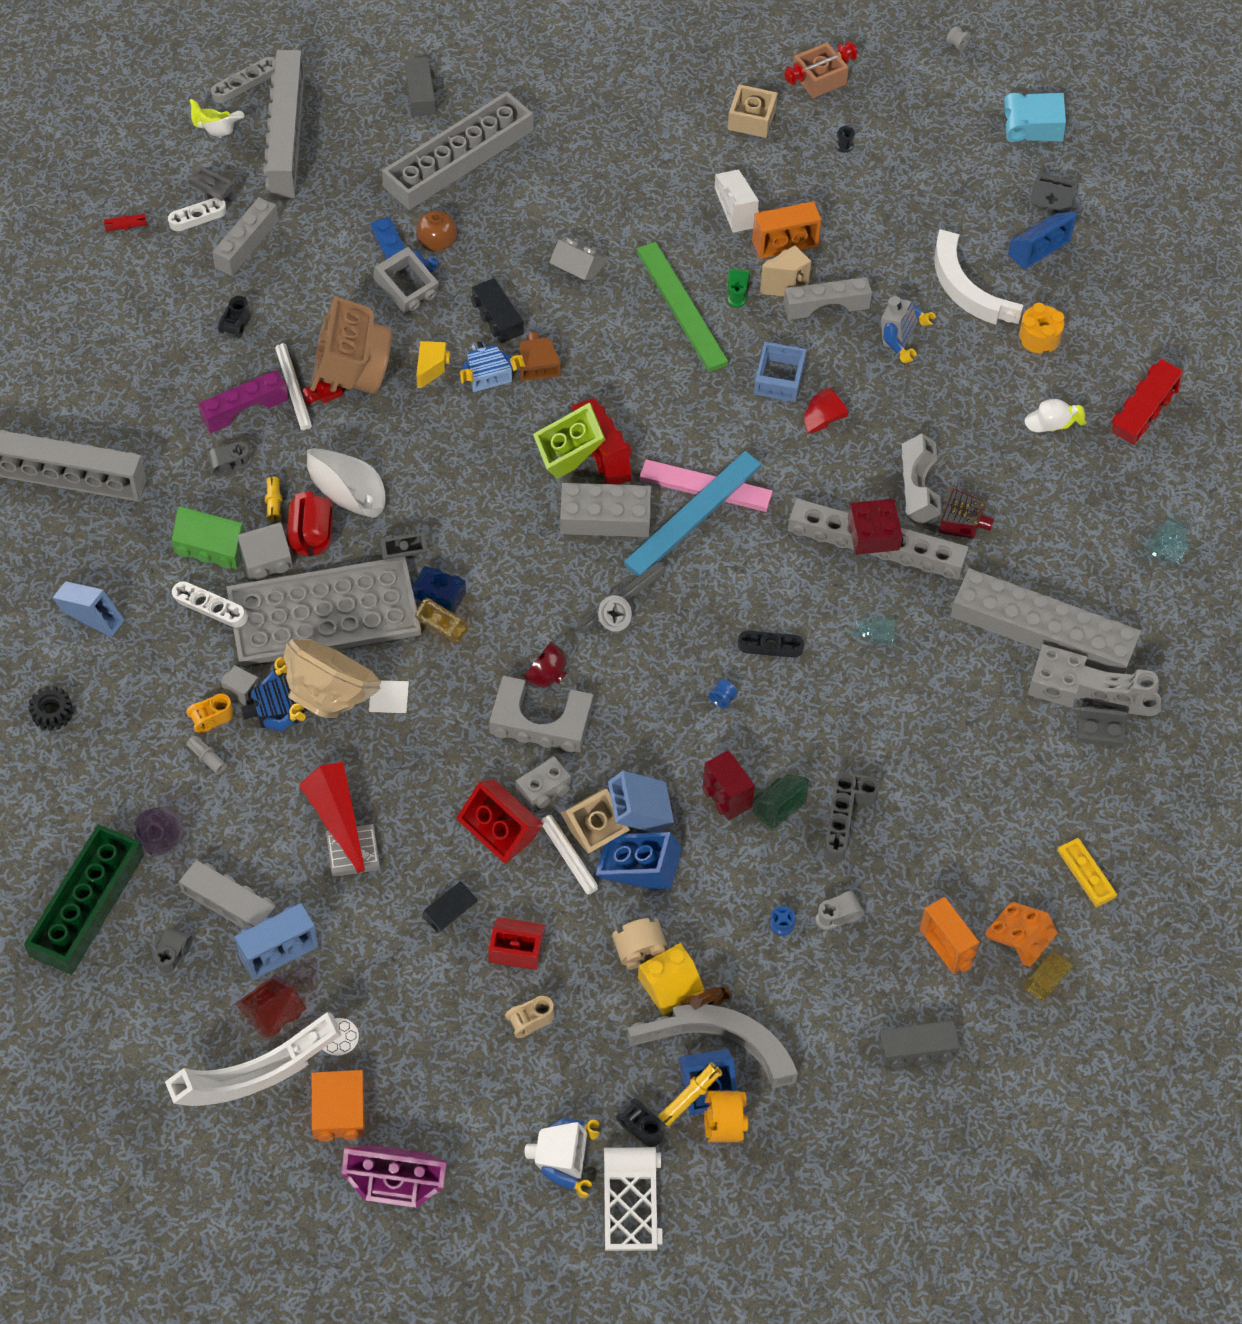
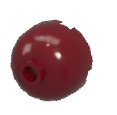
[523,642,567,688]

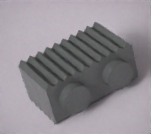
[378,530,428,560]

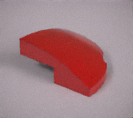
[804,388,849,434]

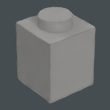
[221,665,259,705]

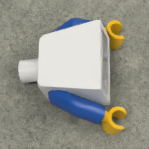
[525,1118,600,1198]

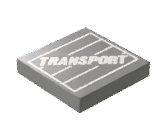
[326,824,380,877]

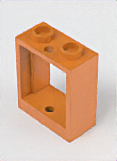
[919,897,979,974]

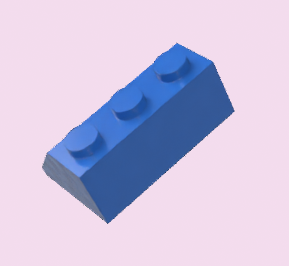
[1008,212,1077,270]

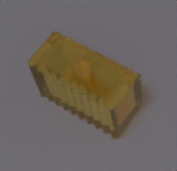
[415,598,469,644]

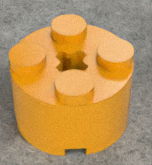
[1019,303,1065,353]
[704,1091,748,1142]

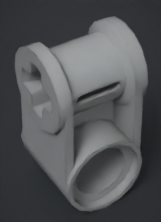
[815,891,864,930]

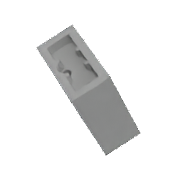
[373,247,439,313]

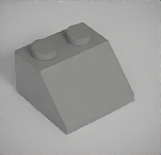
[237,522,293,581]

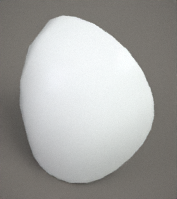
[307,448,385,518]

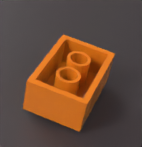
[752,201,822,259]

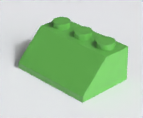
[172,506,244,569]

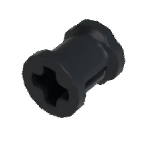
[835,126,855,153]

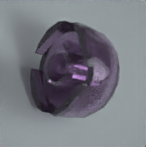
[134,807,184,856]

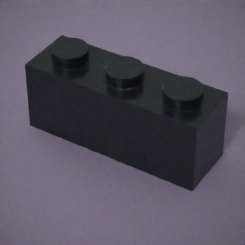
[470,278,524,344]

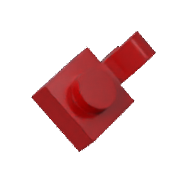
[303,381,343,405]

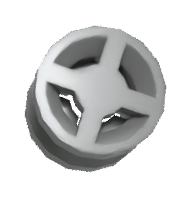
[946,26,971,51]

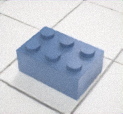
[234,903,318,981]

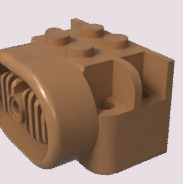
[310,296,392,394]

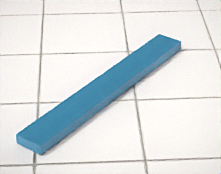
[624,451,761,576]

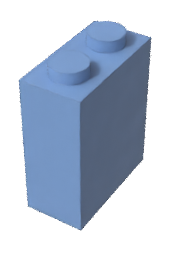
[608,771,674,833]

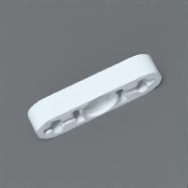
[168,198,226,231]

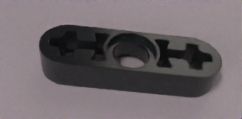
[738,631,804,658]

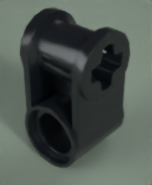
[218,296,250,338]
[616,1098,663,1147]

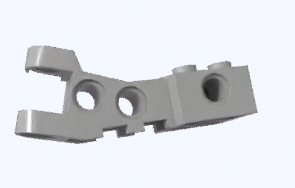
[1028,644,1162,716]

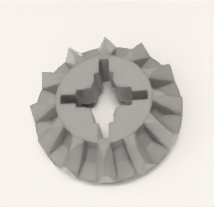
[596,595,632,632]

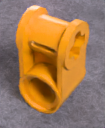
[186,694,234,733]

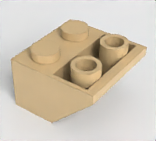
[760,246,811,296]

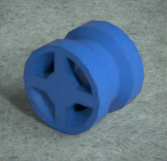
[709,679,738,709]
[770,906,795,936]

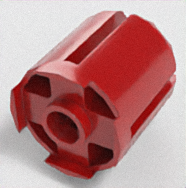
[286,492,334,556]

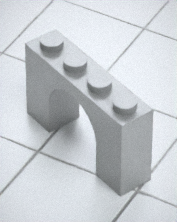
[489,676,593,752]

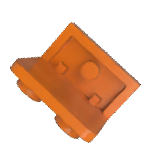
[985,902,1057,967]

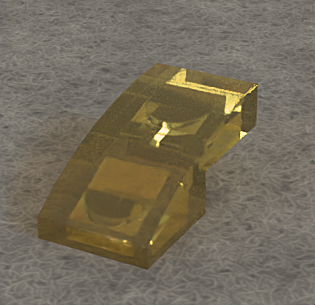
[1023,951,1074,1002]

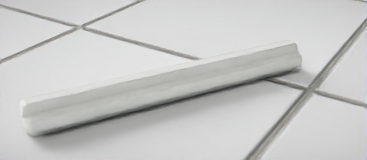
[275,343,312,431]

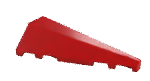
[300,761,365,873]

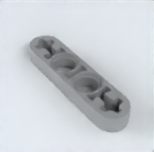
[211,57,275,103]

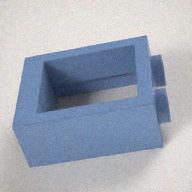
[754,342,806,402]

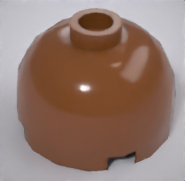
[416,210,457,252]

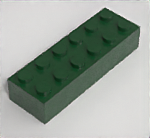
[24,824,144,975]

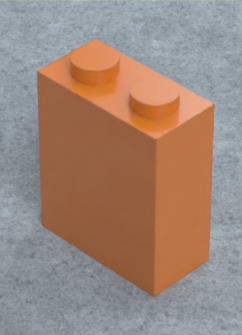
[312,1070,365,1142]

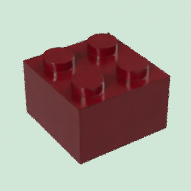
[848,499,902,555]
[702,750,755,821]

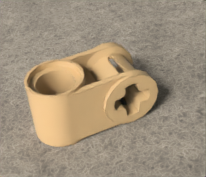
[505,996,555,1038]

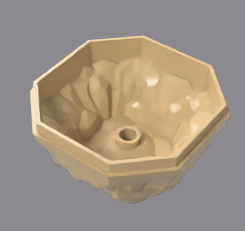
[284,639,381,718]

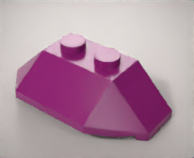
[341,1145,447,1208]

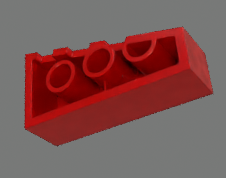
[1111,359,1183,445]
[571,398,632,485]

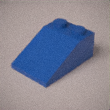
[596,832,682,889]

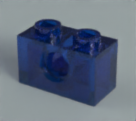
[413,566,466,613]

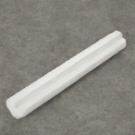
[541,815,598,894]

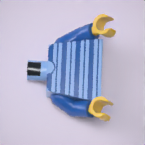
[460,341,525,392]

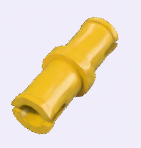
[265,477,283,522]

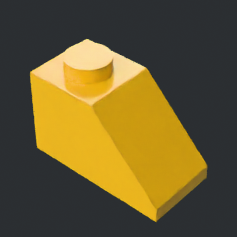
[416,341,450,388]

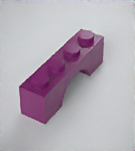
[198,370,288,434]

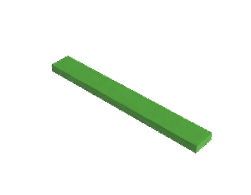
[637,242,728,373]

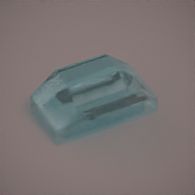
[1145,517,1189,565]

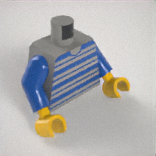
[881,296,936,363]

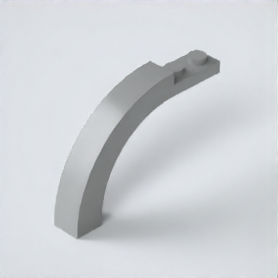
[627,1005,798,1089]

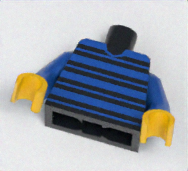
[240,657,306,732]

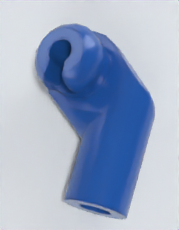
[412,250,439,272]

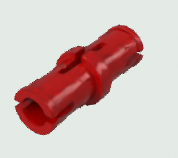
[103,213,147,232]

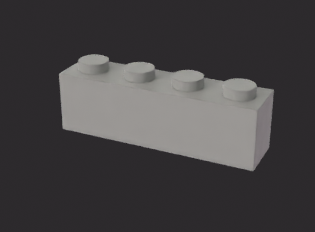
[212,197,278,276]
[179,860,277,929]

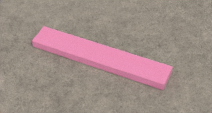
[640,459,773,512]

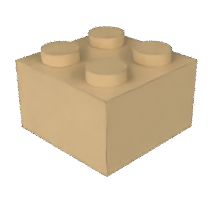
[728,84,778,138]

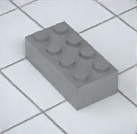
[560,483,651,537]

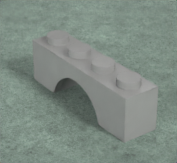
[783,277,872,320]
[902,433,942,524]

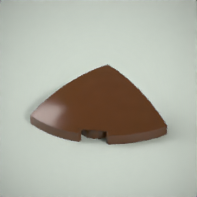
[680,987,732,1010]

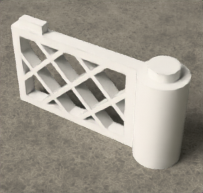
[604,1147,662,1251]

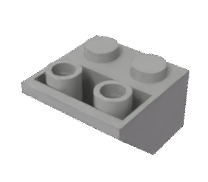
[549,237,609,280]

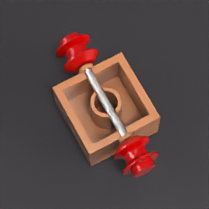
[784,41,858,98]

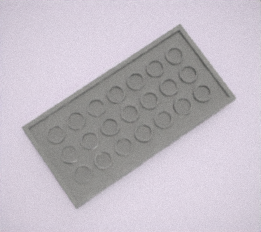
[226,557,421,667]

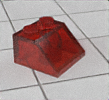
[235,975,307,1038]

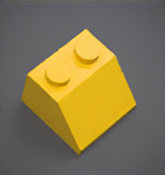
[638,943,704,1016]

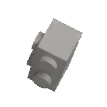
[516,757,571,812]

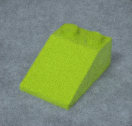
[533,403,605,479]

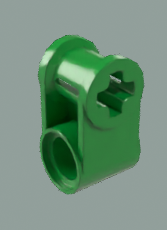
[727,268,750,308]

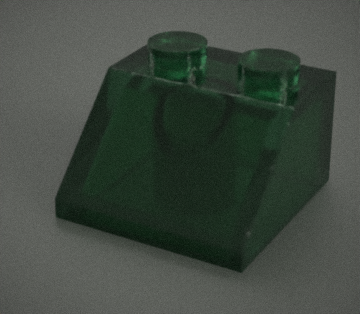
[753,774,810,831]

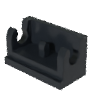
[422,881,478,933]

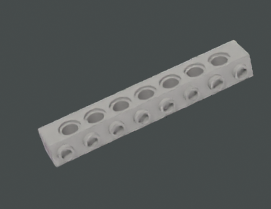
[788,499,968,580]

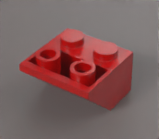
[488,917,546,970]

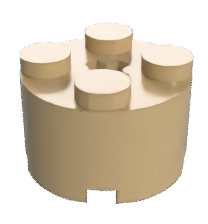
[612,918,668,970]

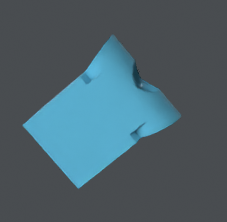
[1004,93,1066,142]

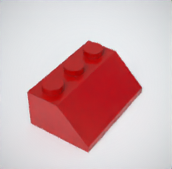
[456,779,543,864]

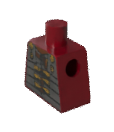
[939,488,994,539]

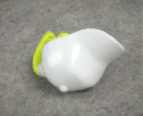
[190,99,244,138]
[1025,399,1087,433]

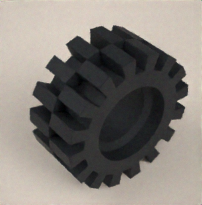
[28,686,73,731]

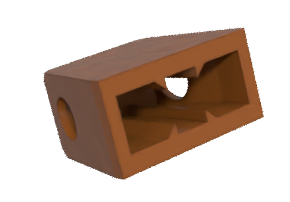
[520,332,561,381]

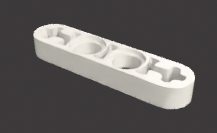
[172,581,248,628]

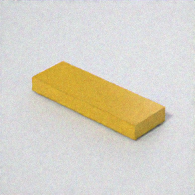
[1057,837,1118,907]

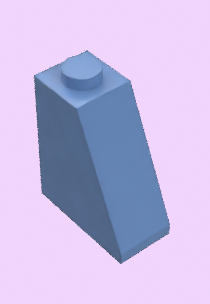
[52,581,125,637]

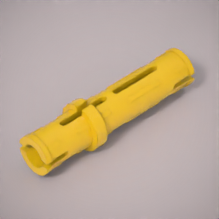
[658,1062,722,1126]

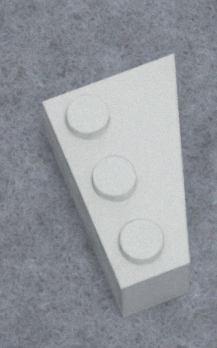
[714,170,759,232]

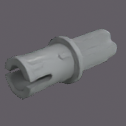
[187,736,227,775]

